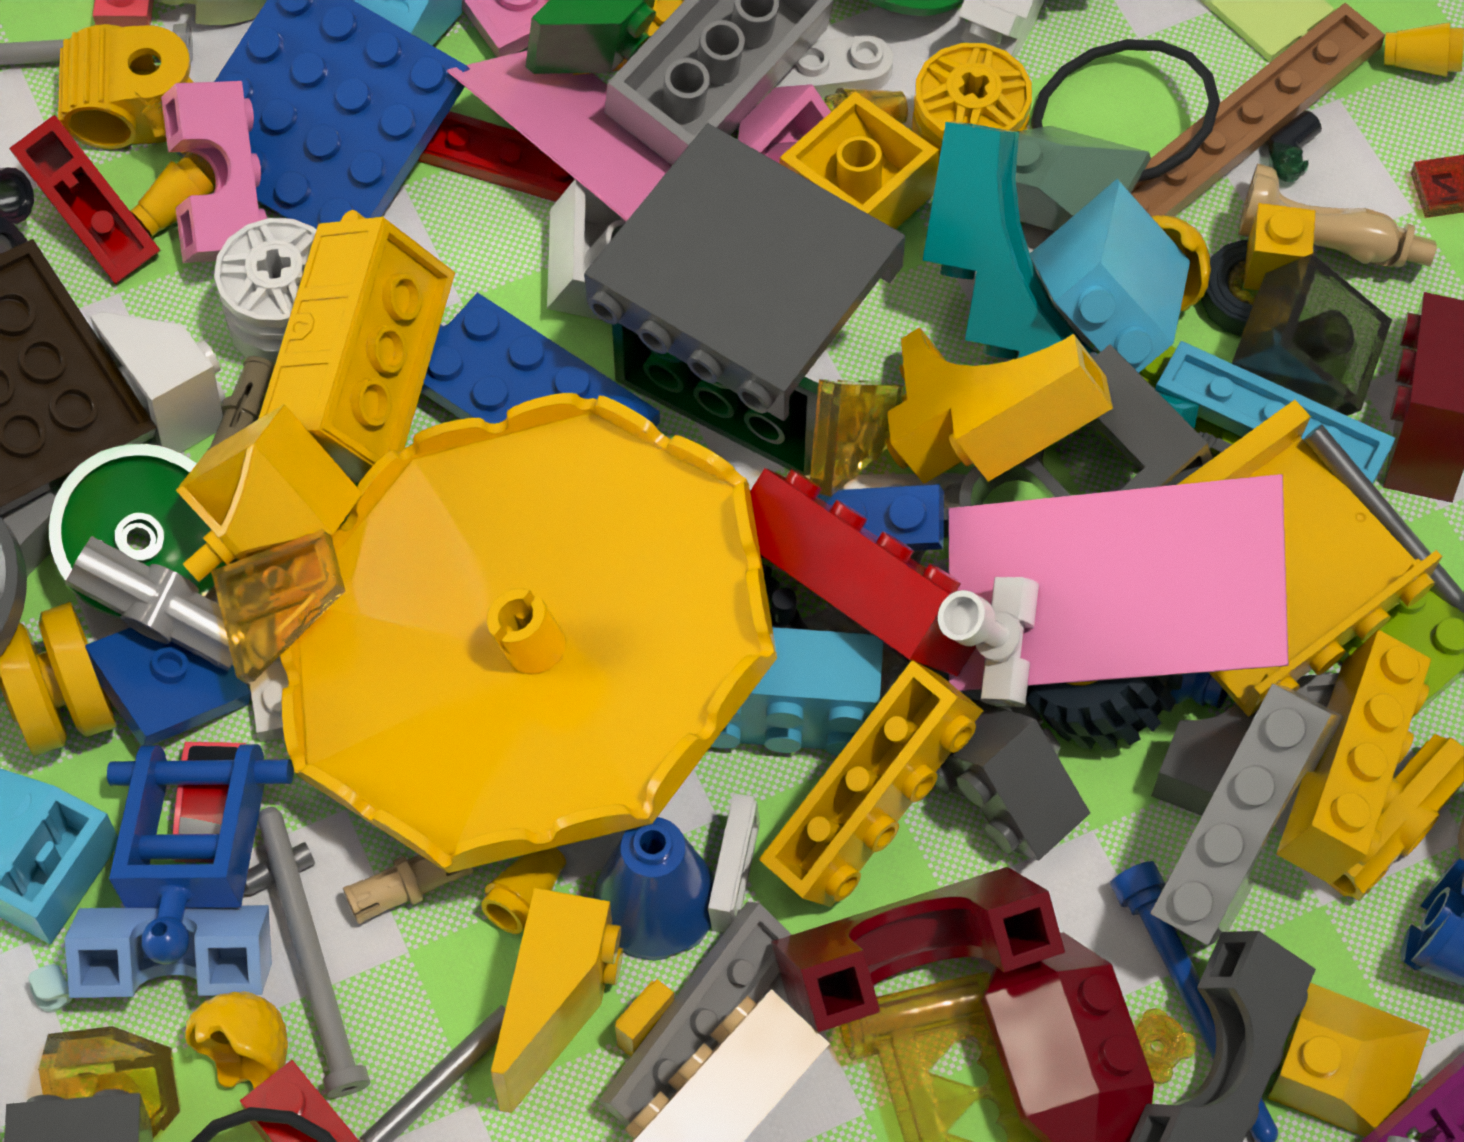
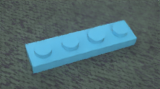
[1155,341,1396,484]

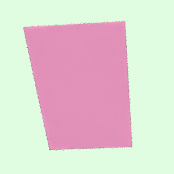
[447,51,672,221]
[949,474,1289,691]

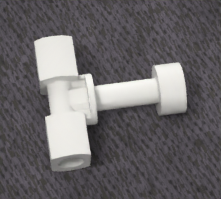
[938,577,1039,707]

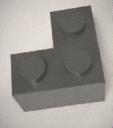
[934,697,1090,861]

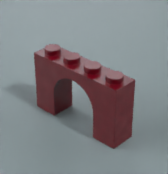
[771,867,1065,1033]

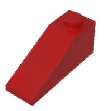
[9,114,161,284]

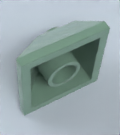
[1016,126,1151,231]

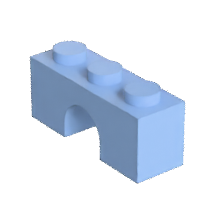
[65,905,272,998]

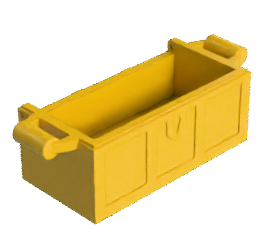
[258,210,455,483]

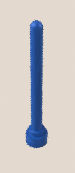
[1110,861,1278,1142]

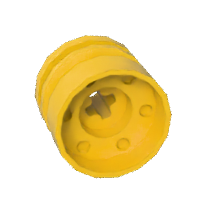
[911,43,1032,159]

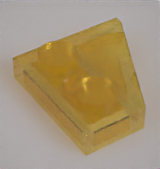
[211,529,345,684]

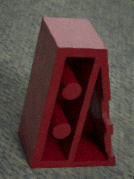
[1383,292,1464,503]

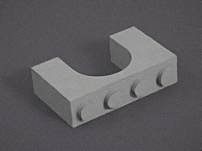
[1150,683,1343,945]

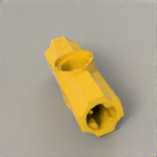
[1328,734,1464,901]

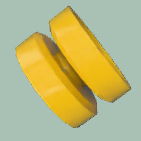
[0,602,117,757]

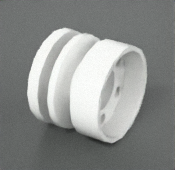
[214,218,316,364]

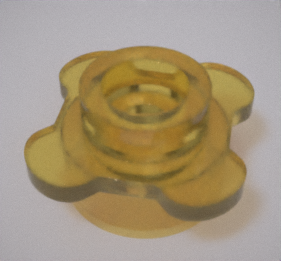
[1135,1008,1196,1084]

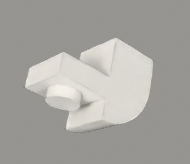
[958,0,1044,57]

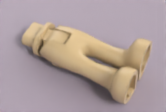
[1238,164,1437,267]

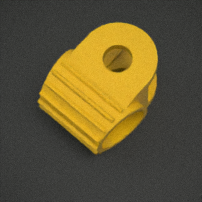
[58,24,194,149]

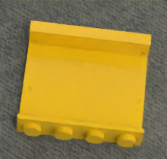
[1177,399,1443,717]

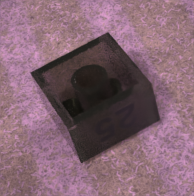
[1232,253,1392,416]

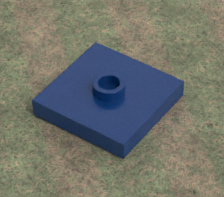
[85,627,251,746]

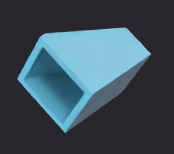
[1030,178,1190,373]

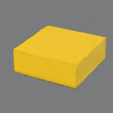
[615,979,674,1057]

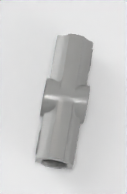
[65,536,254,671]

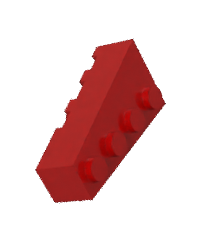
[750,468,976,677]

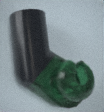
[1267,111,1322,182]

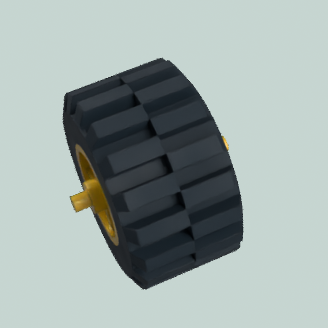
[1026,674,1183,750]

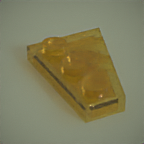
[810,379,904,497]

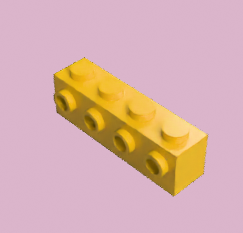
[1276,629,1431,884]
[759,660,983,907]

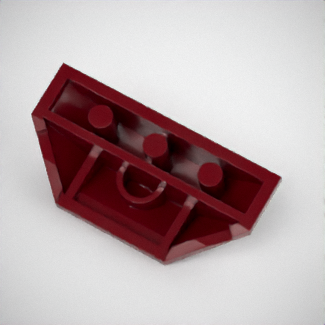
[980,932,1154,1142]

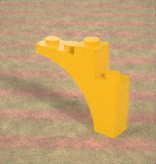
[886,327,1113,484]

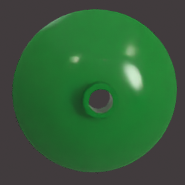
[48,444,226,620]

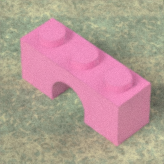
[161,81,267,263]

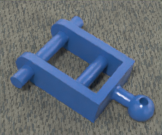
[107,744,294,964]

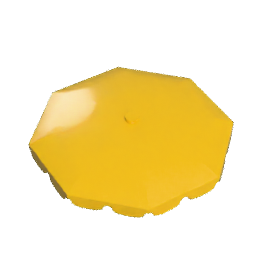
[276,393,777,873]

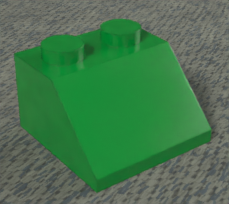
[525,0,656,74]

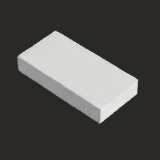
[708,793,760,933]

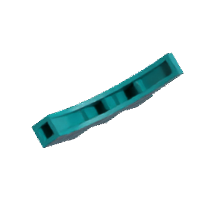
[922,122,1199,428]

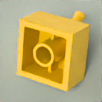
[176,404,362,582]

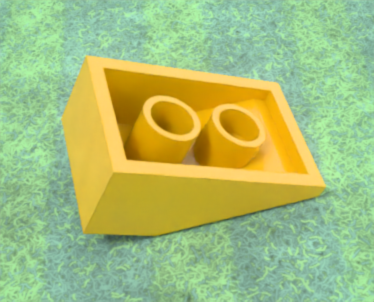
[491,888,623,1113]

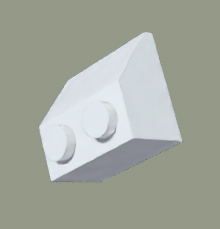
[547,179,626,320]
[91,311,226,453]

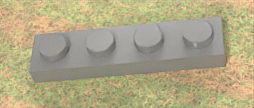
[598,902,792,1127]

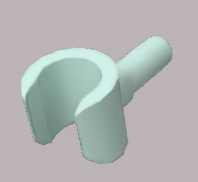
[28,964,73,1012]

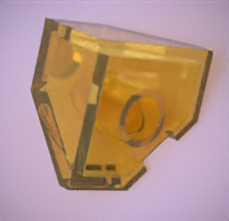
[38,1026,181,1138]

